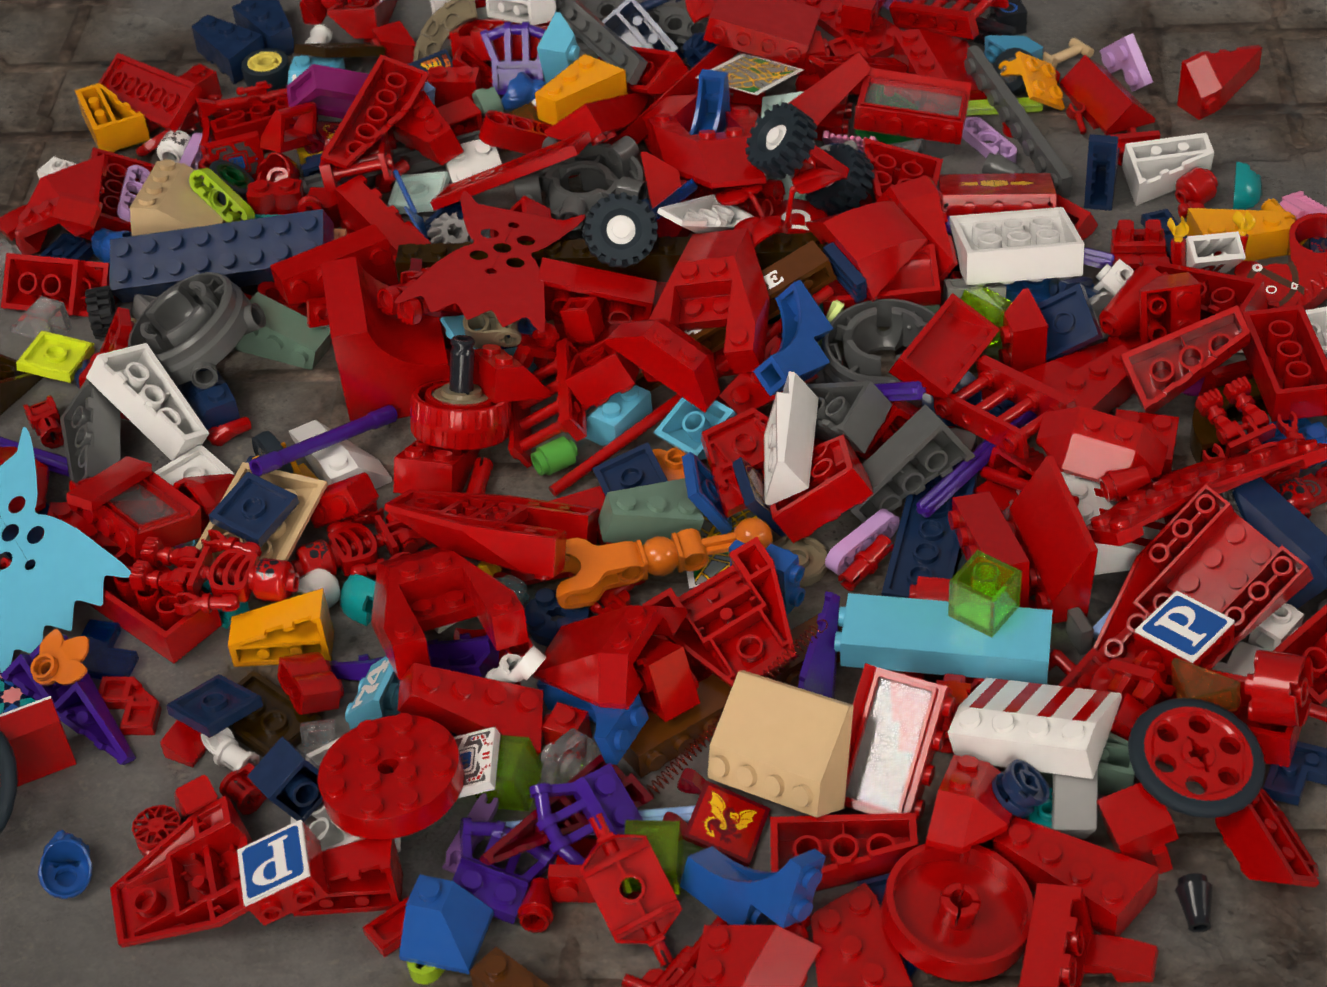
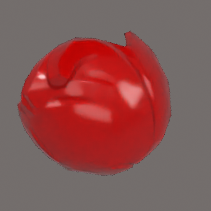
[257,152,300,182]

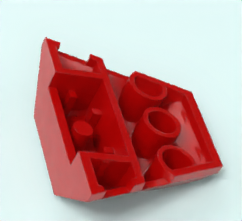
[806,201,928,302]

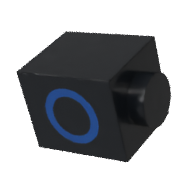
[987,0,1027,36]

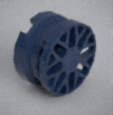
[992,759,1050,818]

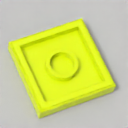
[16,331,95,383]

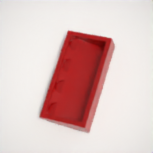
[821,243,941,316]
[889,293,1000,399]

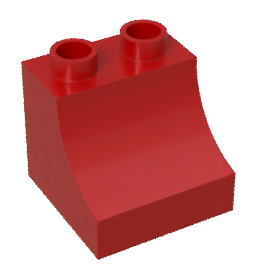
[320,256,452,422]

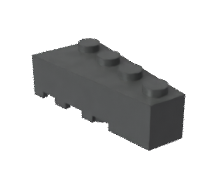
[60,379,120,502]
[806,381,893,453]
[849,404,975,523]

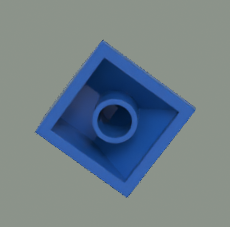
[399,874,494,975]

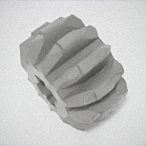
[427,212,474,244]

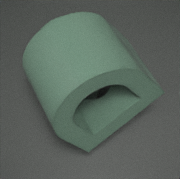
[472,87,504,121]

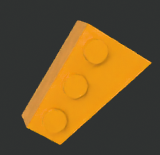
[535,54,627,125]
[75,83,150,153]
[1186,208,1290,261]
[228,588,334,667]

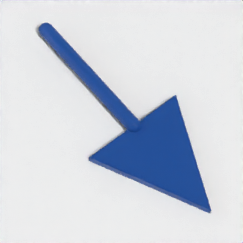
[393,170,429,240]

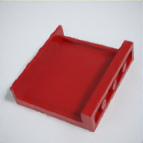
[703,0,822,69]

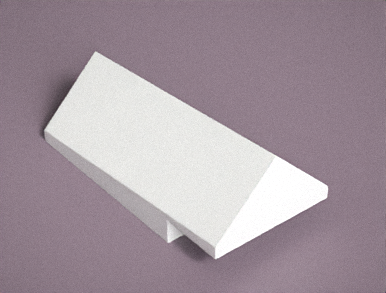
[764,371,819,505]

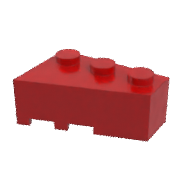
[389,90,464,165]

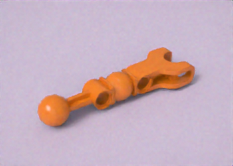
[556,517,773,609]

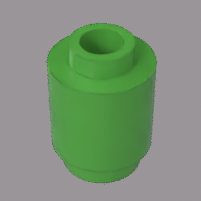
[531,436,578,476]

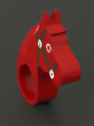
[1234,213,1327,310]

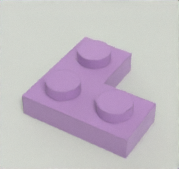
[1100,33,1153,92]

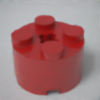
[1245,650,1314,727]

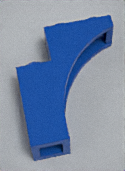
[689,69,731,135]
[753,280,834,396]
[537,680,649,765]
[680,846,826,928]

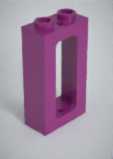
[286,64,369,119]

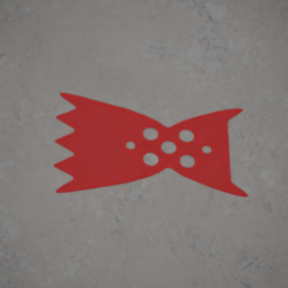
[395,191,585,333]

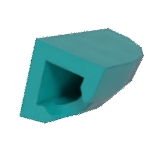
[1233,161,1262,210]
[340,574,376,627]

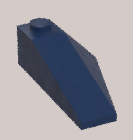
[177,369,240,439]
[1232,477,1327,609]

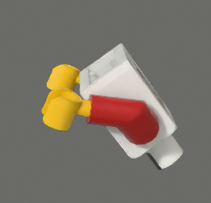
[1167,211,1256,274]

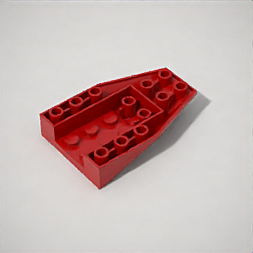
[1093,484,1314,676]

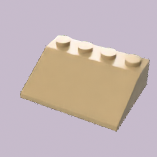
[130,159,231,236]
[195,462,328,583]
[707,670,854,818]

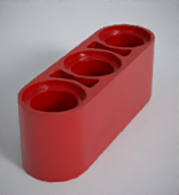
[478,110,553,154]

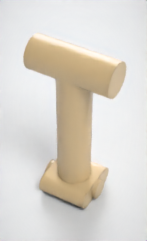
[1043,38,1094,69]

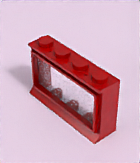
[853,68,972,145]
[69,471,202,559]
[844,663,955,821]

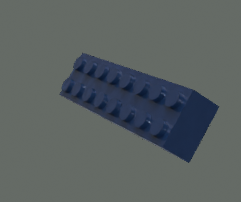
[109,209,334,303]

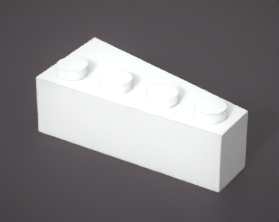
[86,343,209,461]

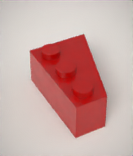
[716,335,819,415]
[293,839,403,916]

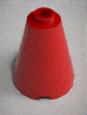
[1099,264,1169,337]

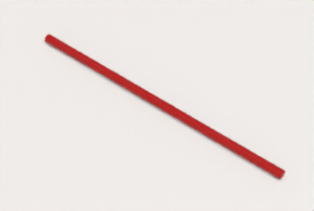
[549,285,834,497]

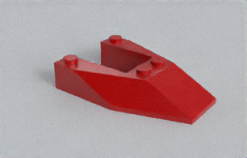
[647,106,768,189]
[640,228,770,382]
[384,490,599,580]
[371,547,529,680]

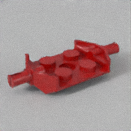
[580,813,682,967]

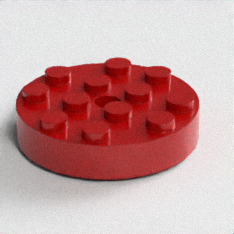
[317,713,464,840]
[881,843,1034,982]

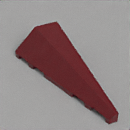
[479,754,653,866]

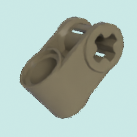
[463,311,522,349]

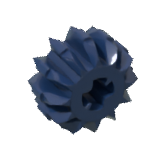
[682,32,718,69]

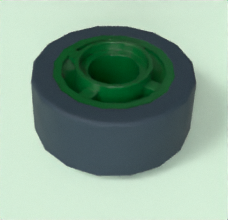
[202,160,254,205]

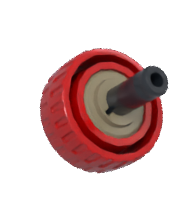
[410,335,512,450]

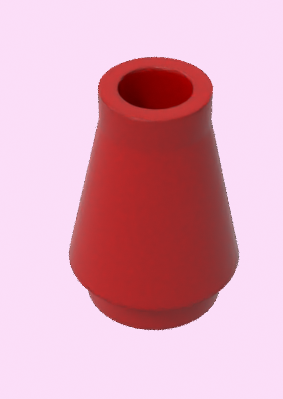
[1099,465,1151,502]
[517,878,553,933]

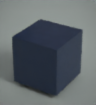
[247,737,323,822]

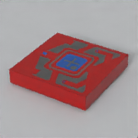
[205,130,265,181]

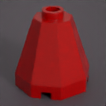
[170,474,235,542]

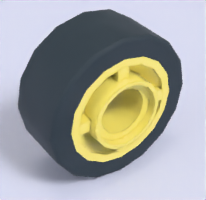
[241,48,290,91]

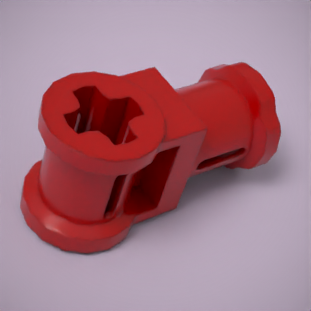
[23,395,64,449]
[219,762,267,815]

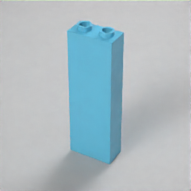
[834,593,1053,684]

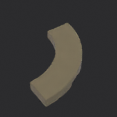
[413,0,478,62]

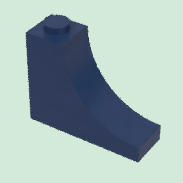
[1084,134,1120,211]

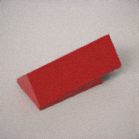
[1059,55,1155,135]
[1,253,119,317]

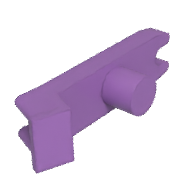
[442,793,499,874]

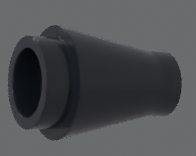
[1175,873,1213,932]

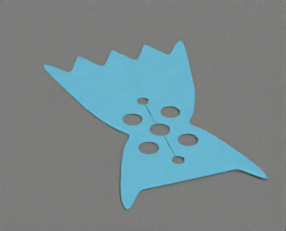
[0,427,131,673]

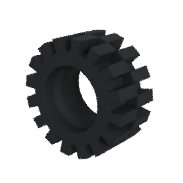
[85,285,117,339]

